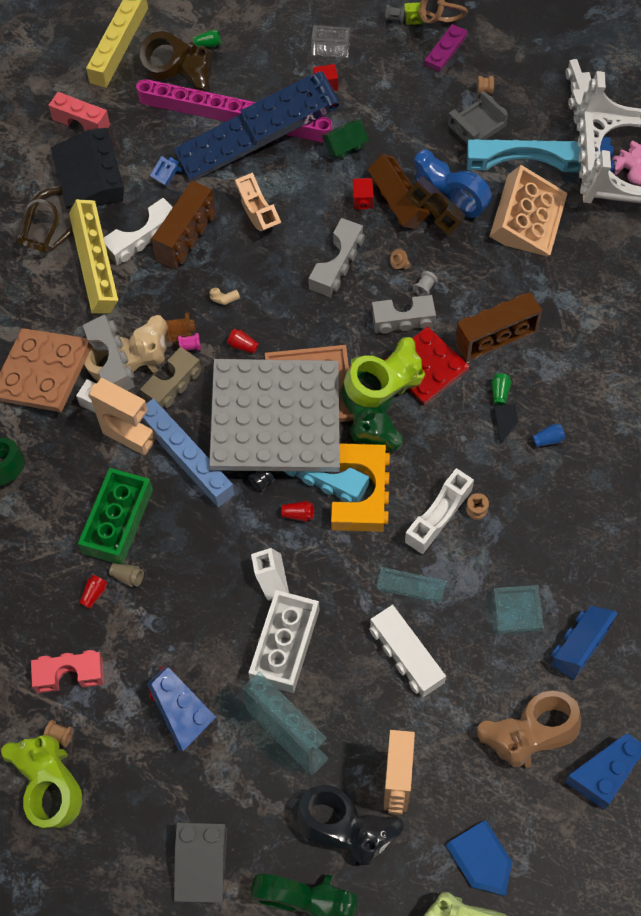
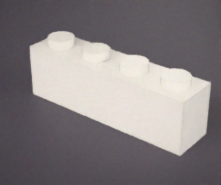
[369,605,446,698]

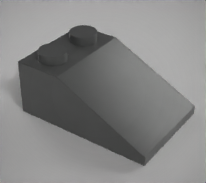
[174,823,227,903]

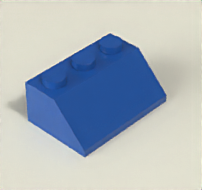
[551,606,618,680]

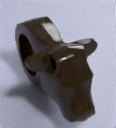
[140,31,212,92]

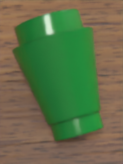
[193,29,221,48]
[491,374,512,406]

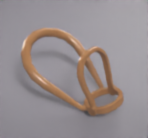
[419,0,468,24]

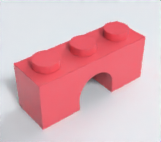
[49,92,110,131]
[31,650,104,693]

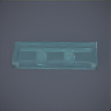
[377,567,446,604]

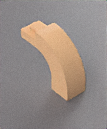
[234,173,281,231]

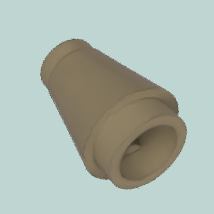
[109,563,144,587]

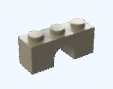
[140,347,201,409]

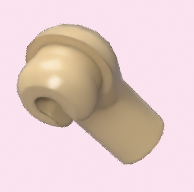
[210,288,240,305]

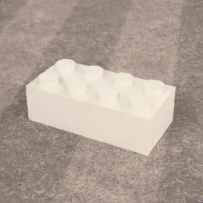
[249,590,319,693]

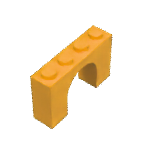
[331,444,390,532]

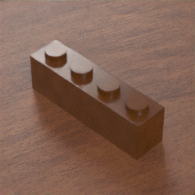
[368,153,430,229]

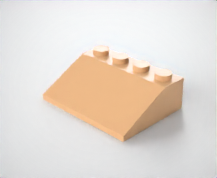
[489,165,567,257]

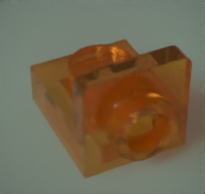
[166,312,195,342]

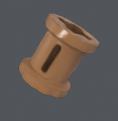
[44,720,74,747]

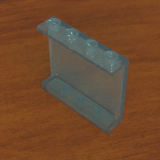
[242,671,328,776]

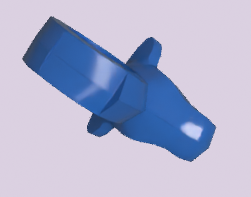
[413,149,492,218]

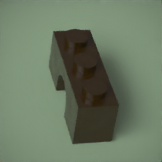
[405,175,466,235]

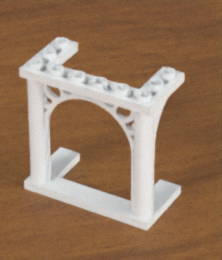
[576,71,641,204]

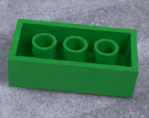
[78,468,153,564]

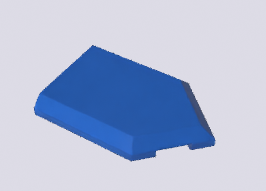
[446,820,512,896]

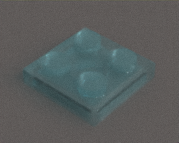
[493,585,544,633]

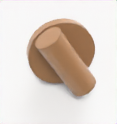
[390,249,411,269]

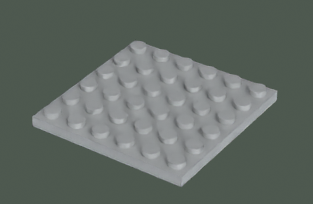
[210,359,340,472]

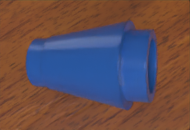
[533,423,566,447]

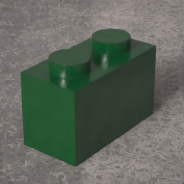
[321,119,369,158]

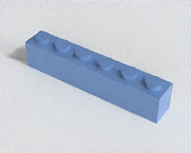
[140,398,235,507]

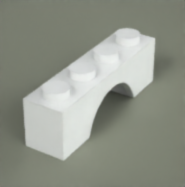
[104,198,173,266]
[405,468,474,554]

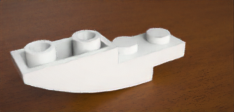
[566,59,591,124]

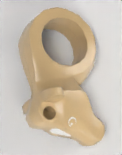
[84,315,168,382]

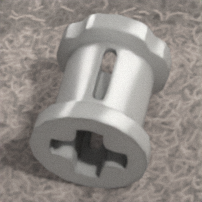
[413,271,438,296]

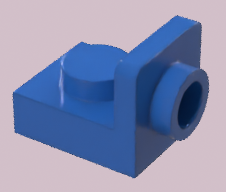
[150,156,183,187]

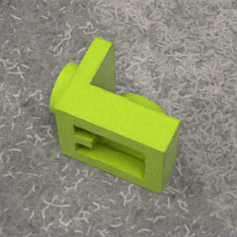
[404,3,424,25]

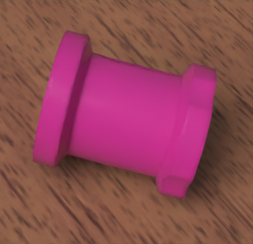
[178,333,201,351]

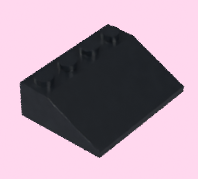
[51,128,124,209]

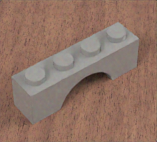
[308,218,365,298]
[83,314,135,390]

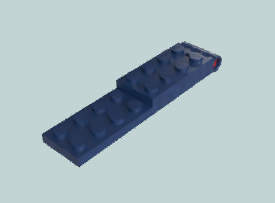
[173,72,341,182]

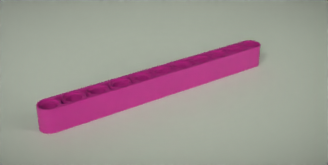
[136,79,332,142]

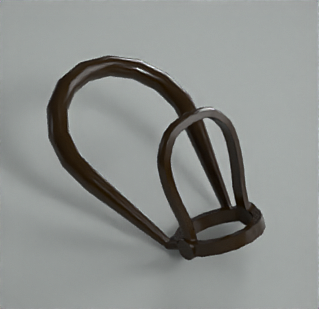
[16,186,74,253]

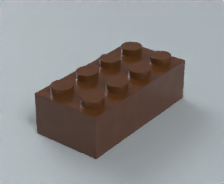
[151,181,216,270]
[455,292,543,363]

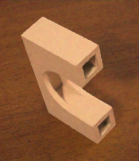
[89,378,156,456]
[384,730,415,815]

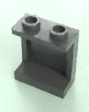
[448,91,508,144]

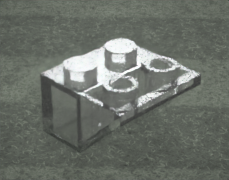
[311,25,352,57]

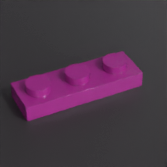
[424,24,468,72]

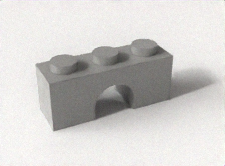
[372,295,436,333]

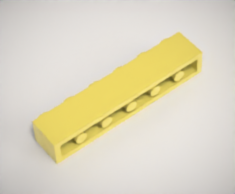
[86,0,148,88]
[69,200,118,313]

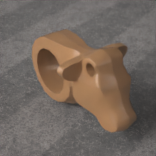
[477,690,582,769]

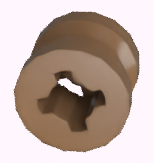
[477,76,494,95]
[466,493,489,520]

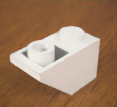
[251,548,289,601]

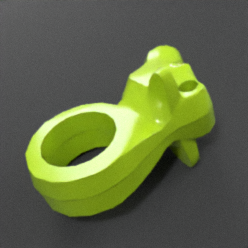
[344,337,425,408]
[1,735,82,829]

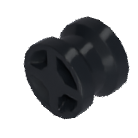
[248,471,275,492]

